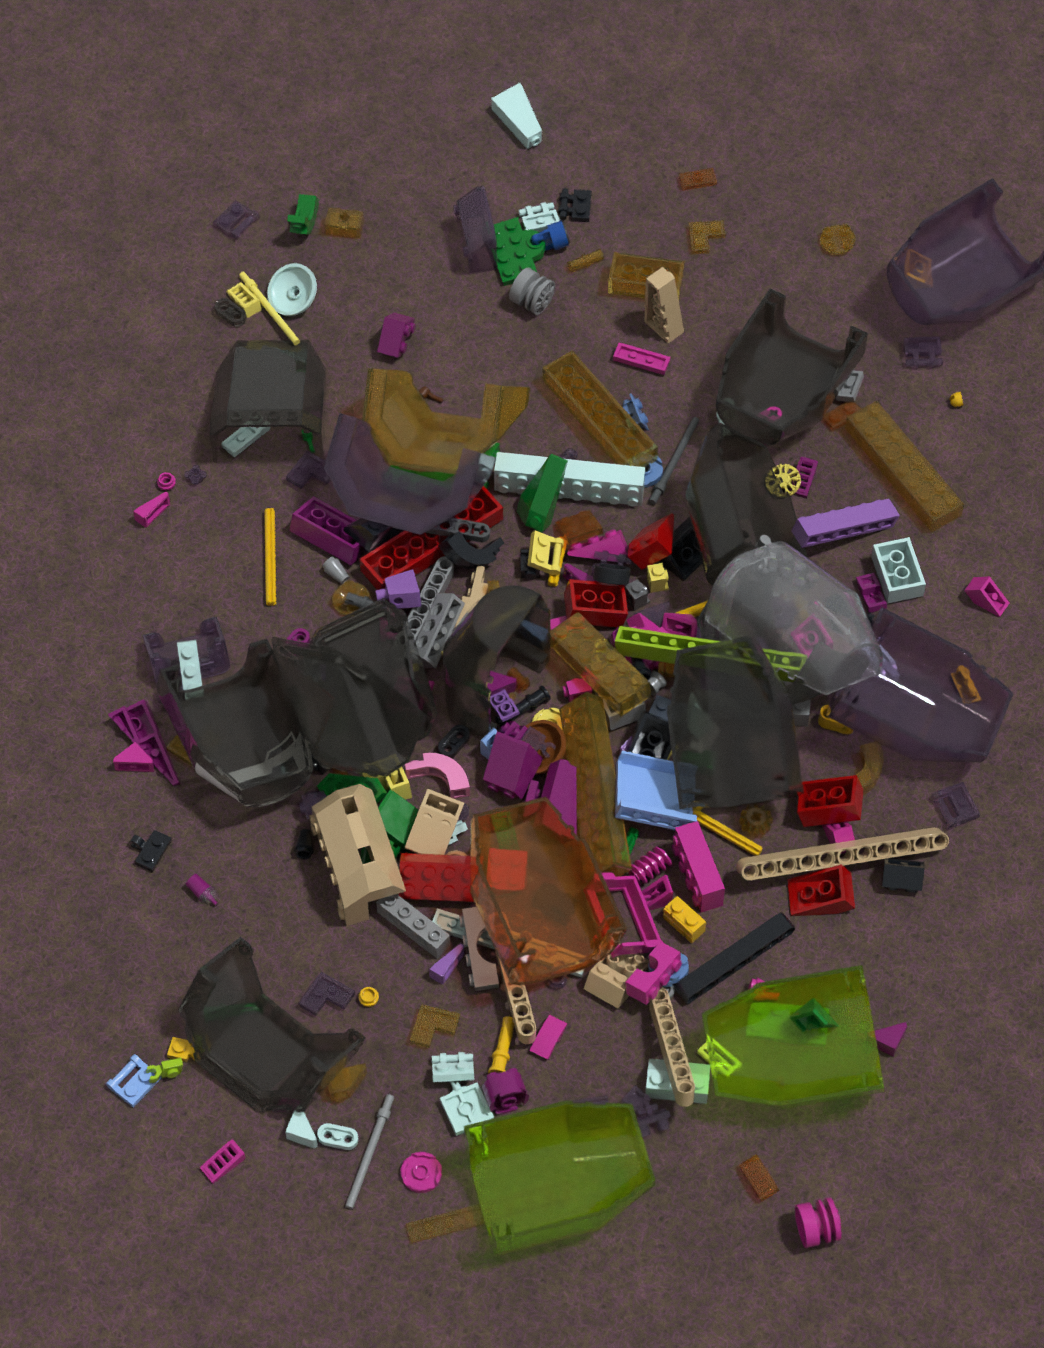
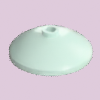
[267,263,317,316]

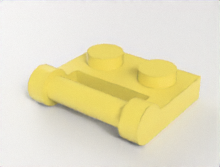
[527,530,564,575]

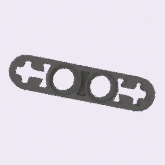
[418,514,490,542]

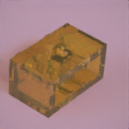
[325,208,364,239]

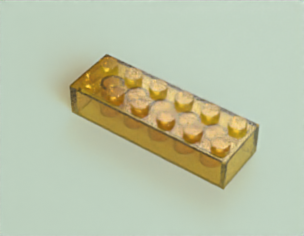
[548,612,651,716]

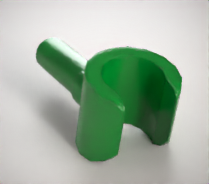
[302,428,315,454]

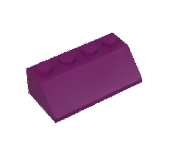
[289,496,365,565]

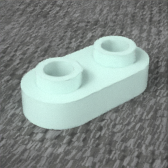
[317,1123,358,1150]

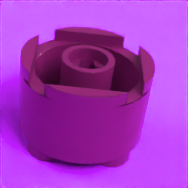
[482,1068,529,1114]

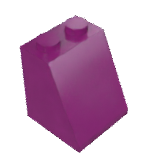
[483,731,543,800]

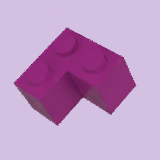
[377,312,416,358]

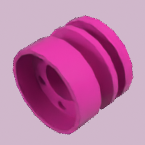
[795,1197,841,1248]

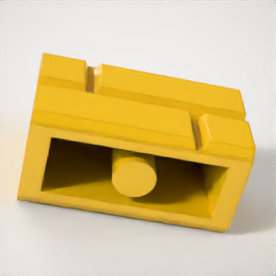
[663,896,706,944]

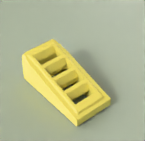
[226,282,262,317]

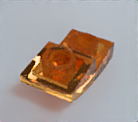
[739,1154,779,1201]

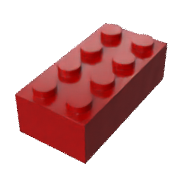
[399,853,481,902]

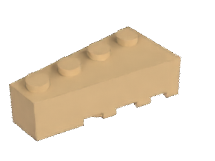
[644,267,684,343]

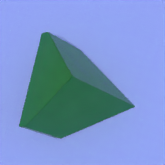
[789,998,840,1032]

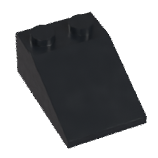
[627,710,681,760]

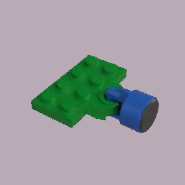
[484,217,570,286]

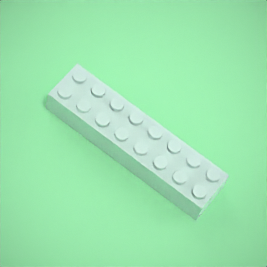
[494,452,645,507]

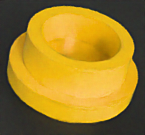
[358,987,379,1007]

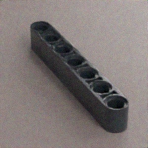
[674,912,795,1004]

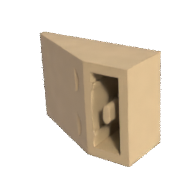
[404,789,464,855]
[584,943,649,1008]

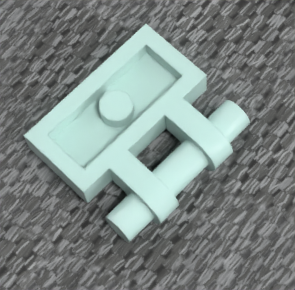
[518,202,560,232]
[432,1052,474,1082]

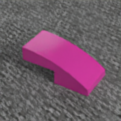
[529,1015,568,1060]

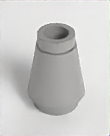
[322,557,350,584]

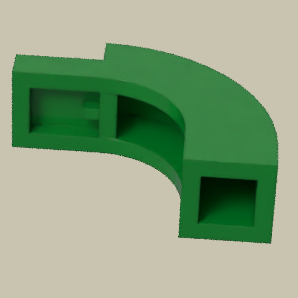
[287,194,319,235]

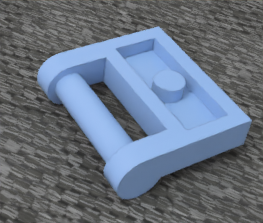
[106,1054,161,1108]

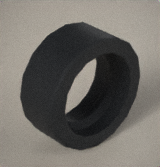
[593,563,631,585]

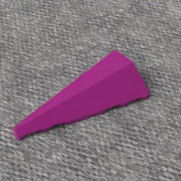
[108,699,181,786]

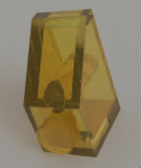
[325,1063,367,1102]

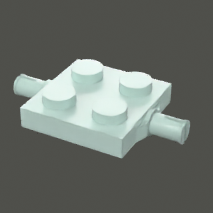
[440,1081,494,1141]

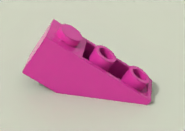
[567,529,628,561]

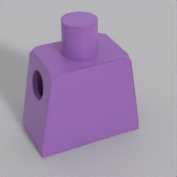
[375,570,422,609]

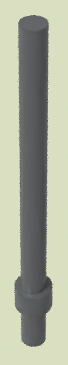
[649,417,699,505]

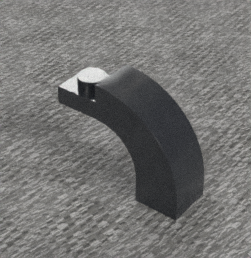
[438,531,504,569]

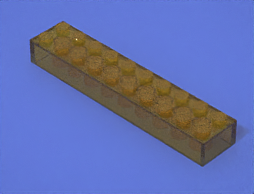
[559,692,632,882]

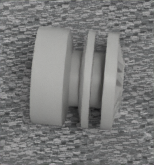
[509,268,555,315]

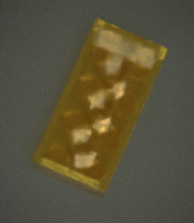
[608,252,685,299]

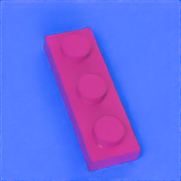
[613,342,670,375]

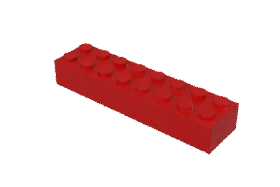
[360,482,503,590]

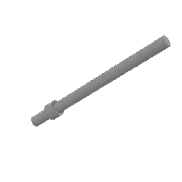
[345,1094,394,1209]

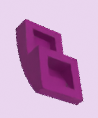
[856,573,887,612]

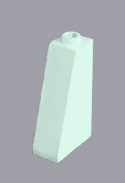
[491,83,542,149]

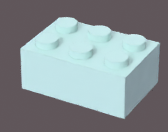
[871,537,926,603]

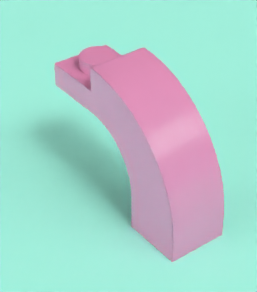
[405,753,470,799]

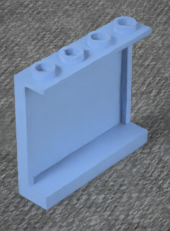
[615,751,697,830]

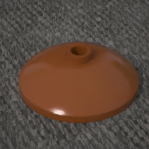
[522,720,566,775]

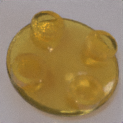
[820,224,856,254]
[332,580,370,616]

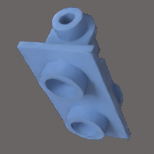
[622,394,649,433]

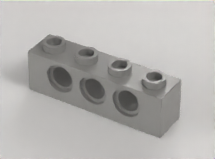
[408,593,465,668]
[376,894,450,959]

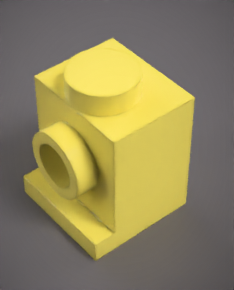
[647,563,669,593]

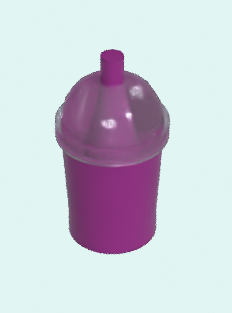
[186,874,218,906]

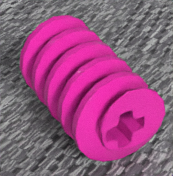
[627,847,672,887]

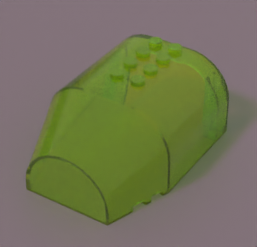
[702,965,885,1109]
[464,1100,656,1257]

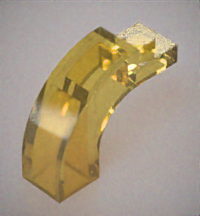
[856,741,884,795]

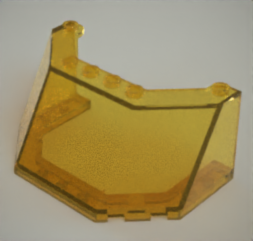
[362,368,530,475]

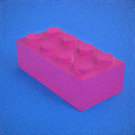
[672,821,725,913]

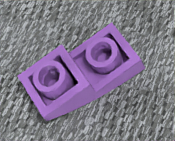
[488,689,520,722]

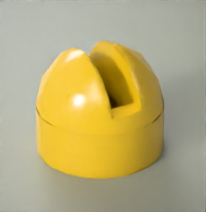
[949,392,963,407]

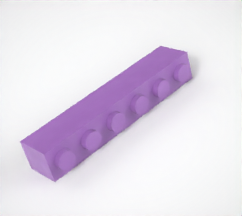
[791,499,900,548]

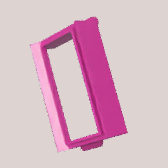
[586,872,663,958]

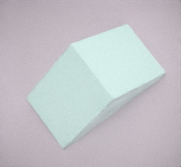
[286,1105,318,1148]

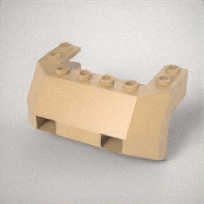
[309,784,406,926]

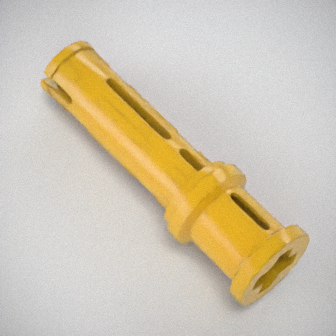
[488,1016,515,1074]

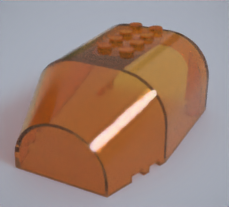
[470,797,627,985]

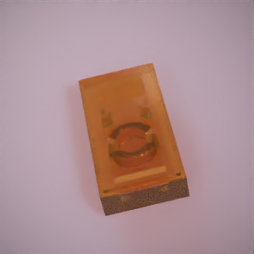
[679,168,717,191]

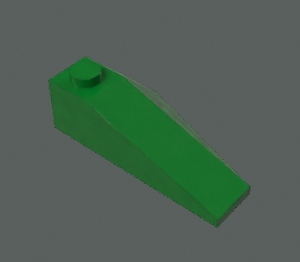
[516,454,568,532]

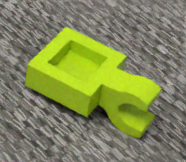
[146,1058,183,1083]

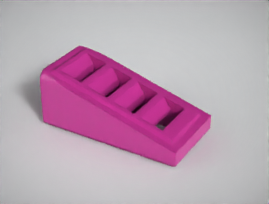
[133,492,170,528]
[200,1139,246,1184]

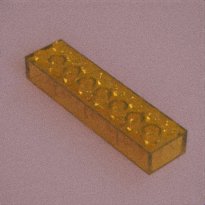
[542,351,658,467]
[845,400,964,533]

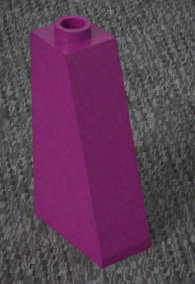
[533,759,577,842]

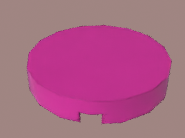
[401,1152,442,1193]

